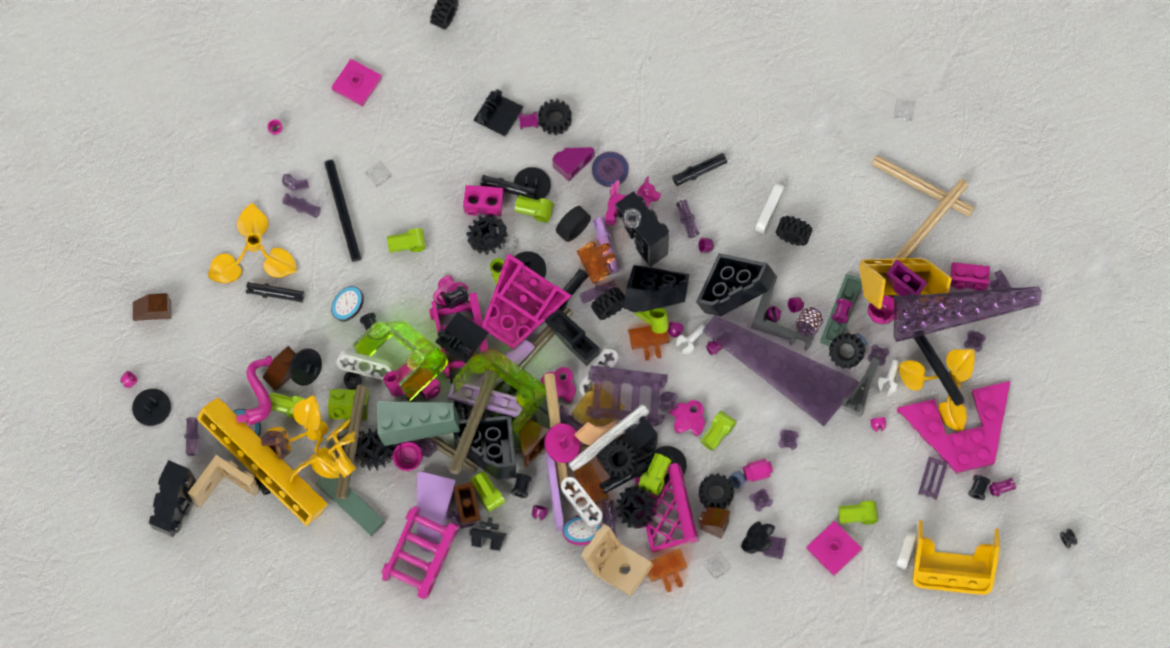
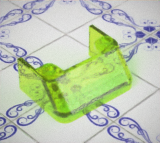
[352,321,448,401]
[453,349,546,435]

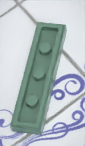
[820,274,862,346]
[316,477,385,537]

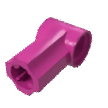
[383,359,421,397]

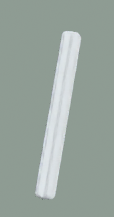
[568,405,649,472]

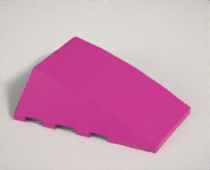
[481,253,572,349]

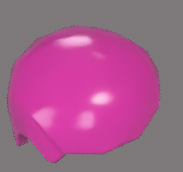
[867,295,898,325]
[392,441,423,471]

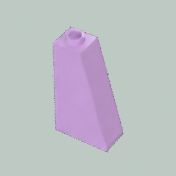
[417,471,457,553]

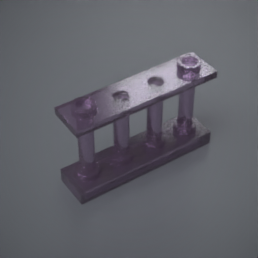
[585,365,668,426]

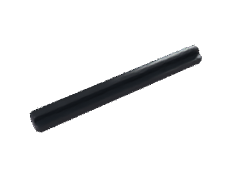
[913,330,965,406]

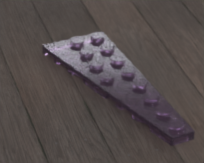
[893,286,1042,342]
[702,315,859,427]

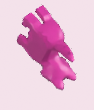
[605,176,661,226]

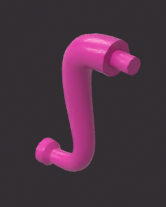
[236,356,273,425]

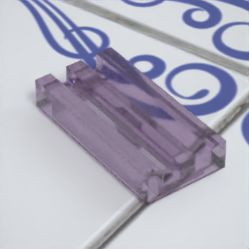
[918,457,948,500]

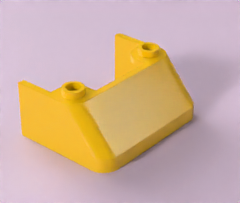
[859,258,952,309]
[913,520,1000,595]

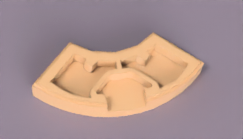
[574,421,625,446]

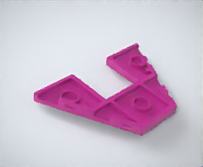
[897,381,1010,473]

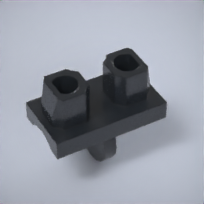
[469,517,507,551]

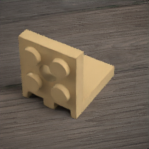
[188,455,260,508]
[581,524,654,597]

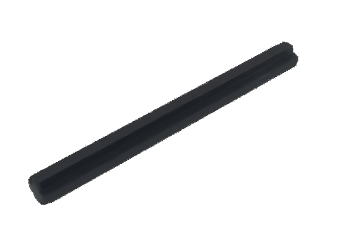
[324,159,361,262]

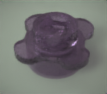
[964,330,986,352]
[867,344,889,366]
[658,392,678,411]
[778,429,799,450]
[749,489,773,512]

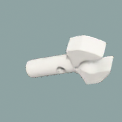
[676,324,707,354]
[877,360,900,396]

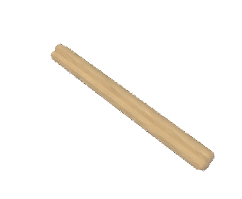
[872,155,974,217]
[894,179,968,258]
[544,373,569,490]

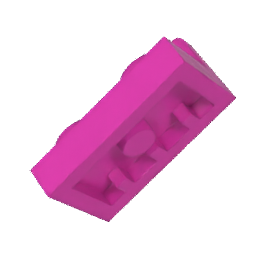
[950,262,990,292]

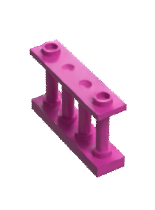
[429,292,492,379]
[381,506,460,599]

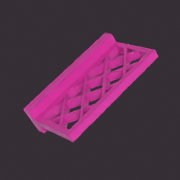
[634,463,699,552]

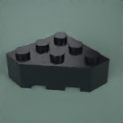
[615,191,669,267]
[696,253,776,317]
[624,265,690,312]
[453,416,517,479]
[149,460,197,537]

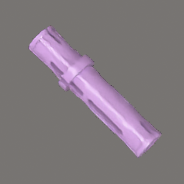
[592,217,621,274]

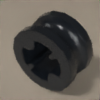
[344,372,362,390]
[1059,528,1077,548]

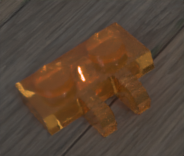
[577,241,616,284]
[628,326,670,361]
[565,463,609,507]
[647,549,688,592]

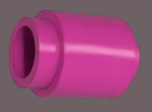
[743,458,773,482]

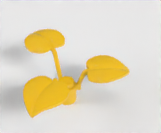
[208,203,297,284]
[898,349,975,432]
[263,395,340,479]
[289,419,356,483]

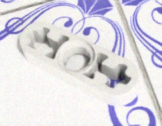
[755,183,785,234]
[580,349,618,399]
[337,351,392,380]
[561,477,602,527]

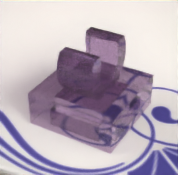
[990,270,1013,293]
[763,536,786,560]

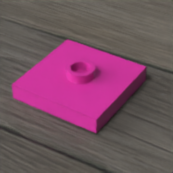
[331,58,382,107]
[806,521,862,576]

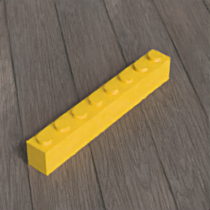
[197,397,328,526]

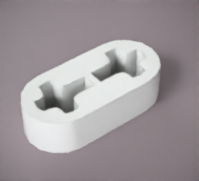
[896,531,916,569]

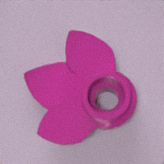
[433,275,468,307]
[540,367,576,403]
[669,400,705,436]

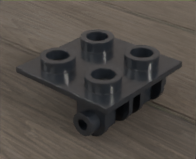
[473,89,524,137]
[435,312,489,364]

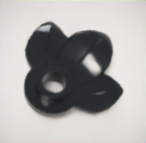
[741,521,776,554]

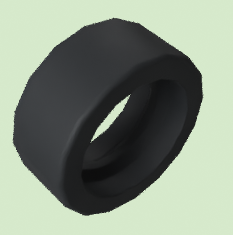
[556,206,591,242]

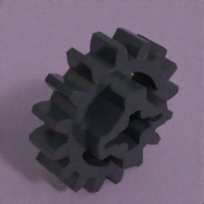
[466,214,508,255]
[355,428,395,471]
[616,486,657,529]

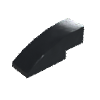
[545,308,600,366]

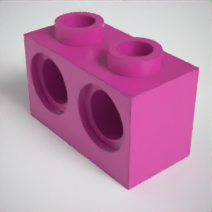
[463,185,504,217]

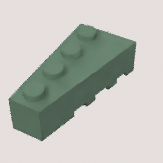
[376,401,460,446]

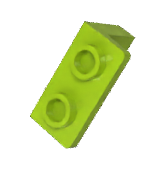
[328,389,369,420]

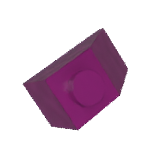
[552,147,595,182]
[886,259,927,303]

